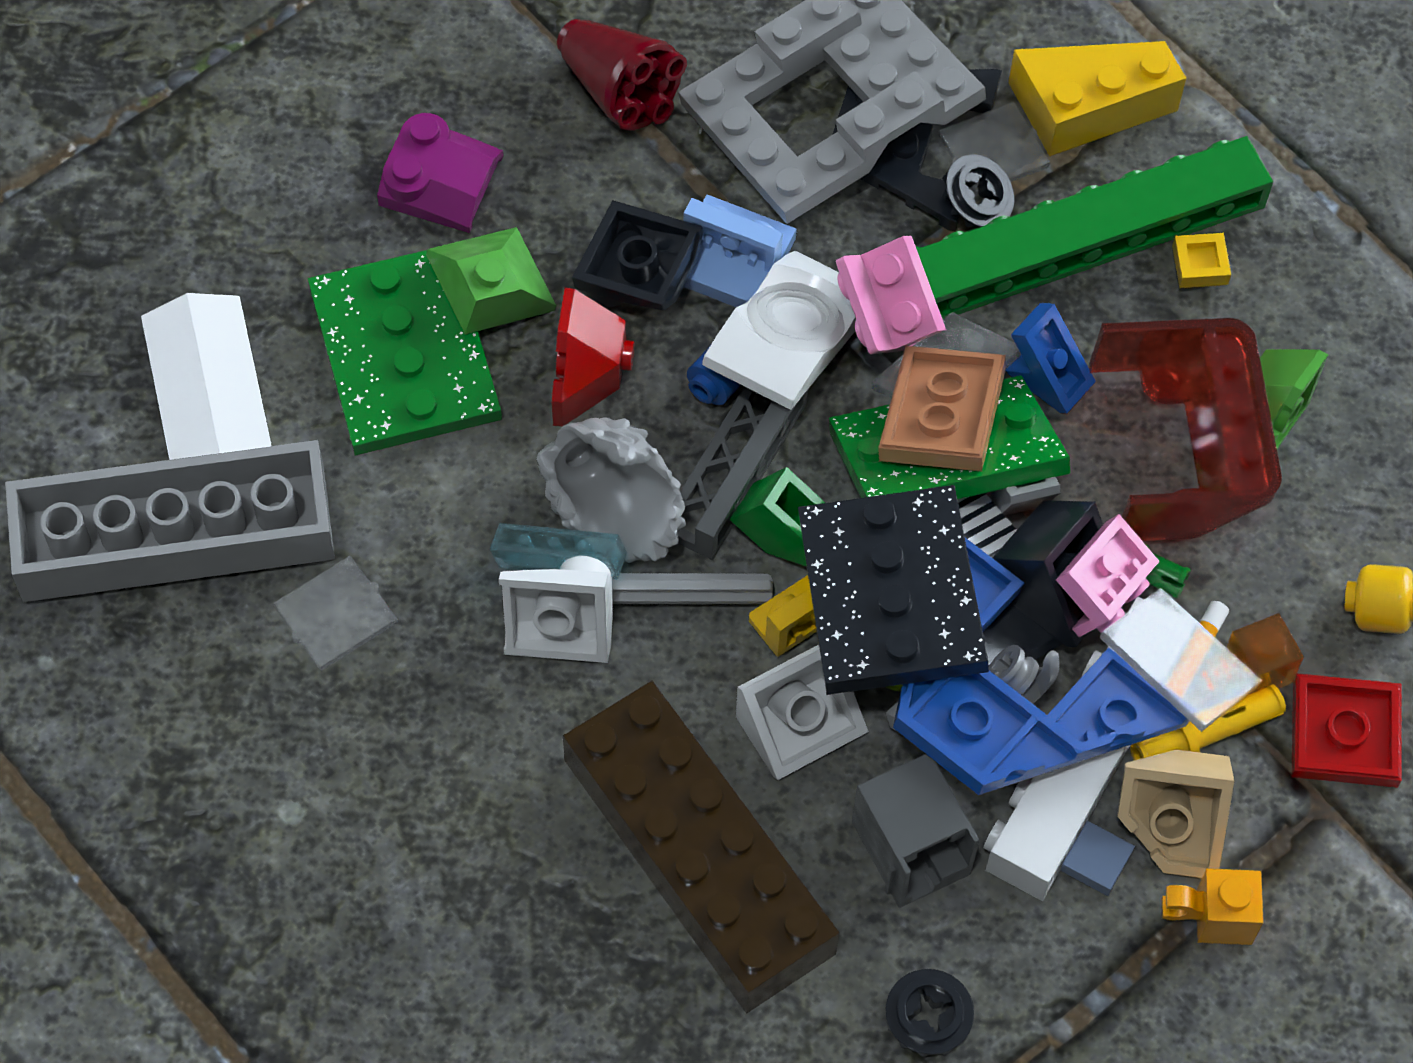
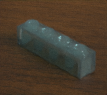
[490,523,627,580]

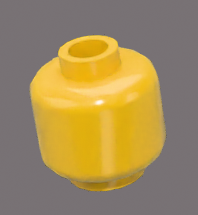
[1345,564,1413,634]

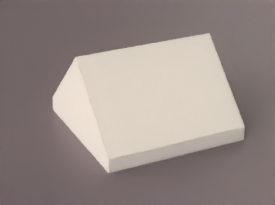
[736,645,869,780]

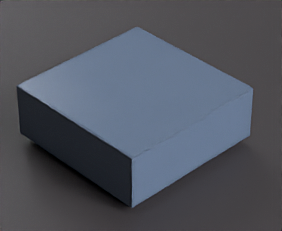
[1060,821,1135,896]

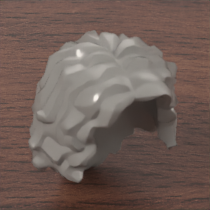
[536,418,686,563]

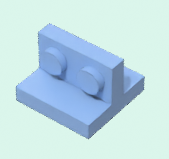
[683,194,797,307]

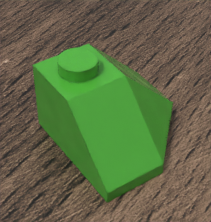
[1232,349,1328,476]

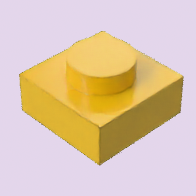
[1172,233,1231,288]

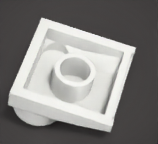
[499,556,613,663]

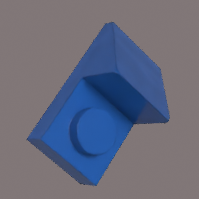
[1006,303,1096,414]

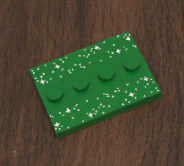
[308,250,502,456]
[828,375,1070,499]

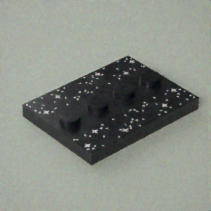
[798,485,989,695]

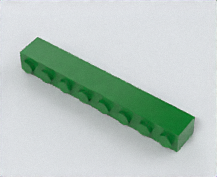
[916,136,1274,320]

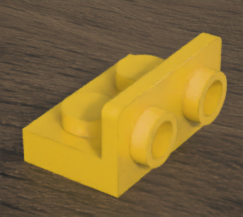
[749,575,817,657]

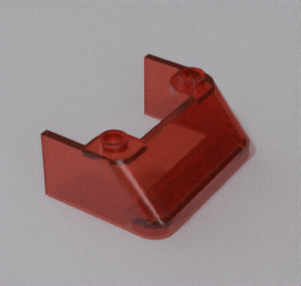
[1089,318,1282,541]

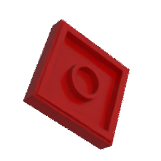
[1291,673,1402,788]

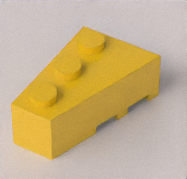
[1008,41,1186,156]

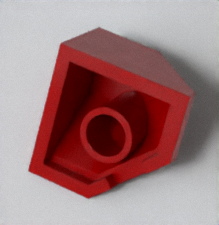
[552,288,635,427]

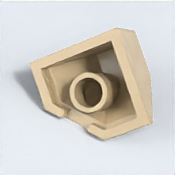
[1117,750,1234,878]

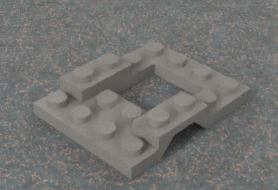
[678,0,986,224]

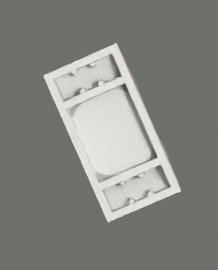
[702,251,856,410]

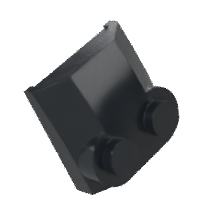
[572,200,703,311]

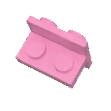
[836,236,946,354]

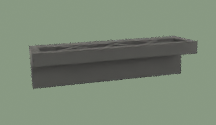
[677,386,808,560]

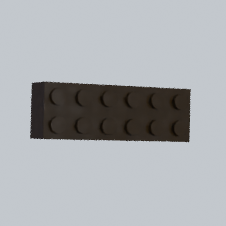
[563,680,840,1014]

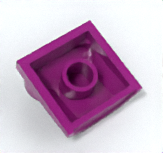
[377,113,504,233]

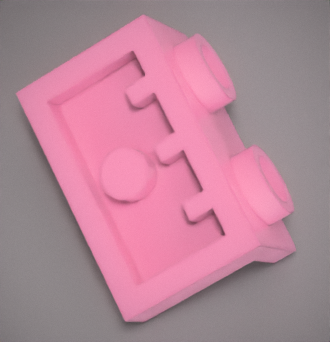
[1056,514,1159,637]

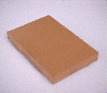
[879,346,1006,471]

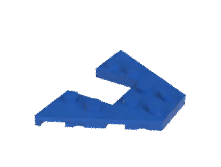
[893,538,1194,795]

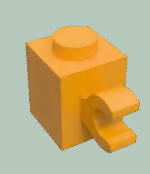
[1162,868,1263,945]

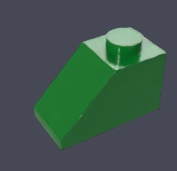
[730,467,825,566]

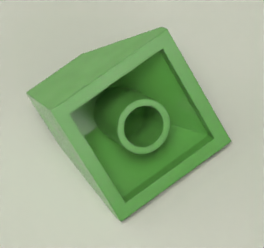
[426,227,556,334]

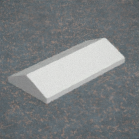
[141,293,271,460]

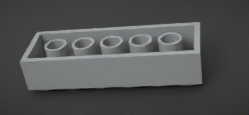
[5,440,335,602]

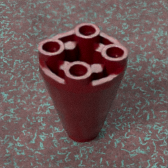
[557,19,687,131]

